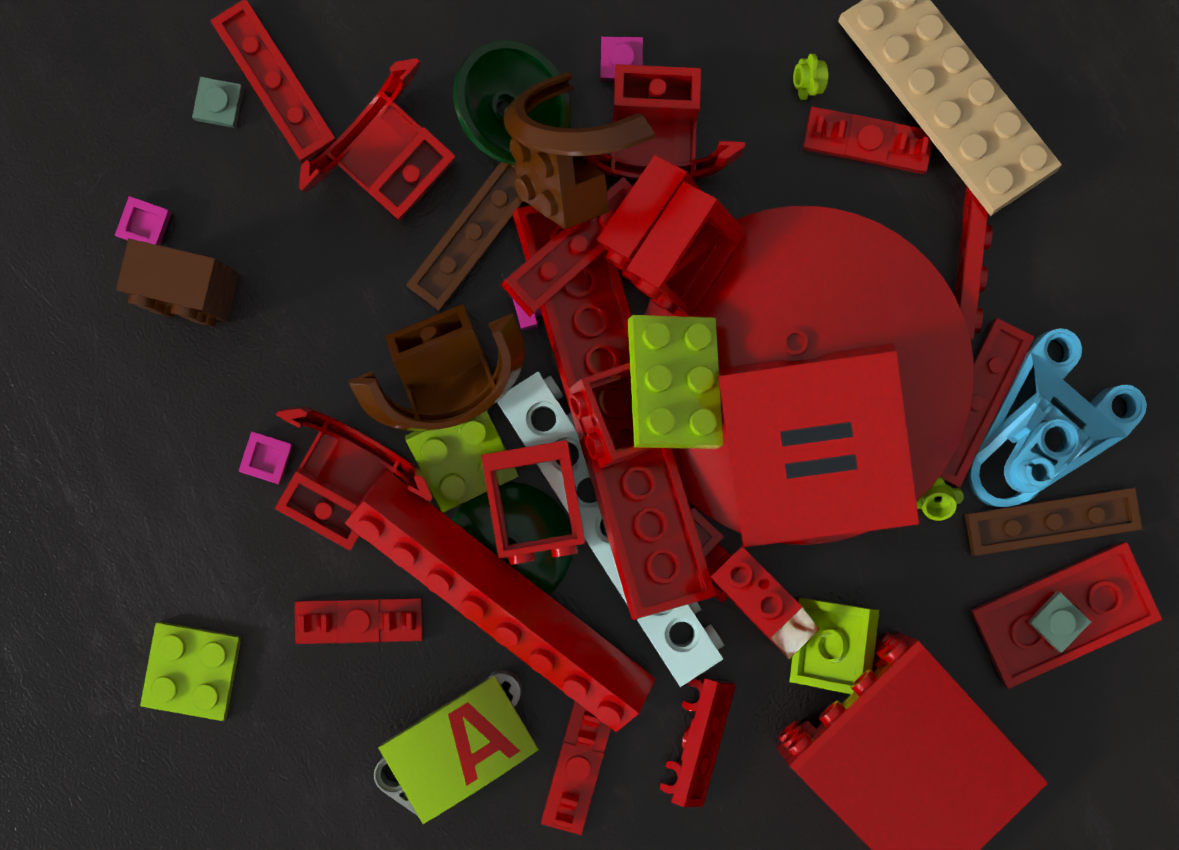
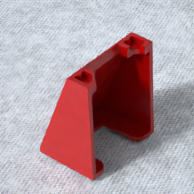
[776,631,1048,850]

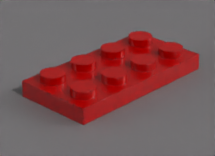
[969,541,1162,689]

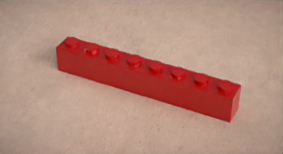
[345,470,656,732]

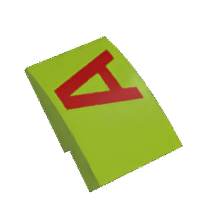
[378,675,539,824]

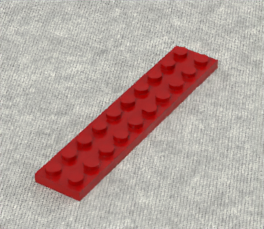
[512,205,716,621]

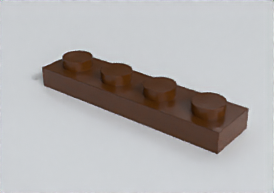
[406,162,525,312]
[965,488,1142,556]

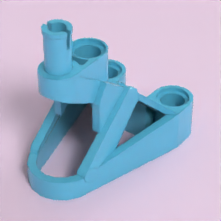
[967,328,1147,508]

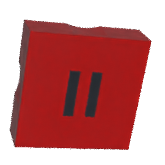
[718,343,919,547]

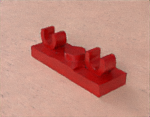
[802,106,933,174]
[295,598,423,644]
[659,678,736,807]
[541,700,611,835]

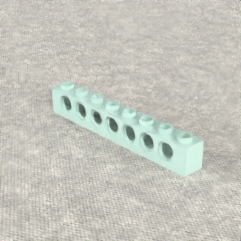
[497,372,725,687]

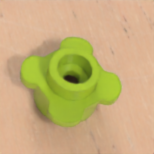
[793,54,828,100]
[916,477,964,521]

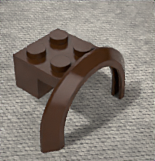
[504,72,655,229]
[348,304,525,431]

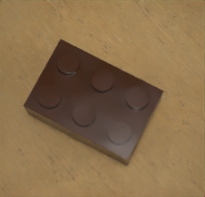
[116,238,240,327]

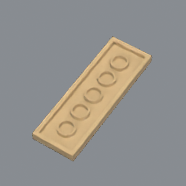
[838,0,1062,216]

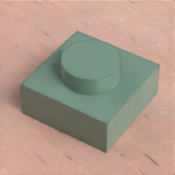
[192,77,244,128]
[1027,591,1091,653]

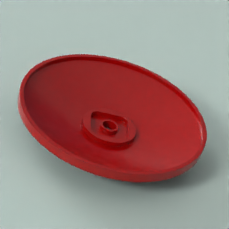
[644,206,974,545]

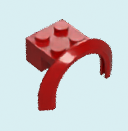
[299,58,456,221]
[578,64,745,180]
[275,406,433,551]

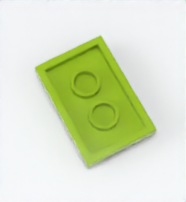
[628,315,723,449]

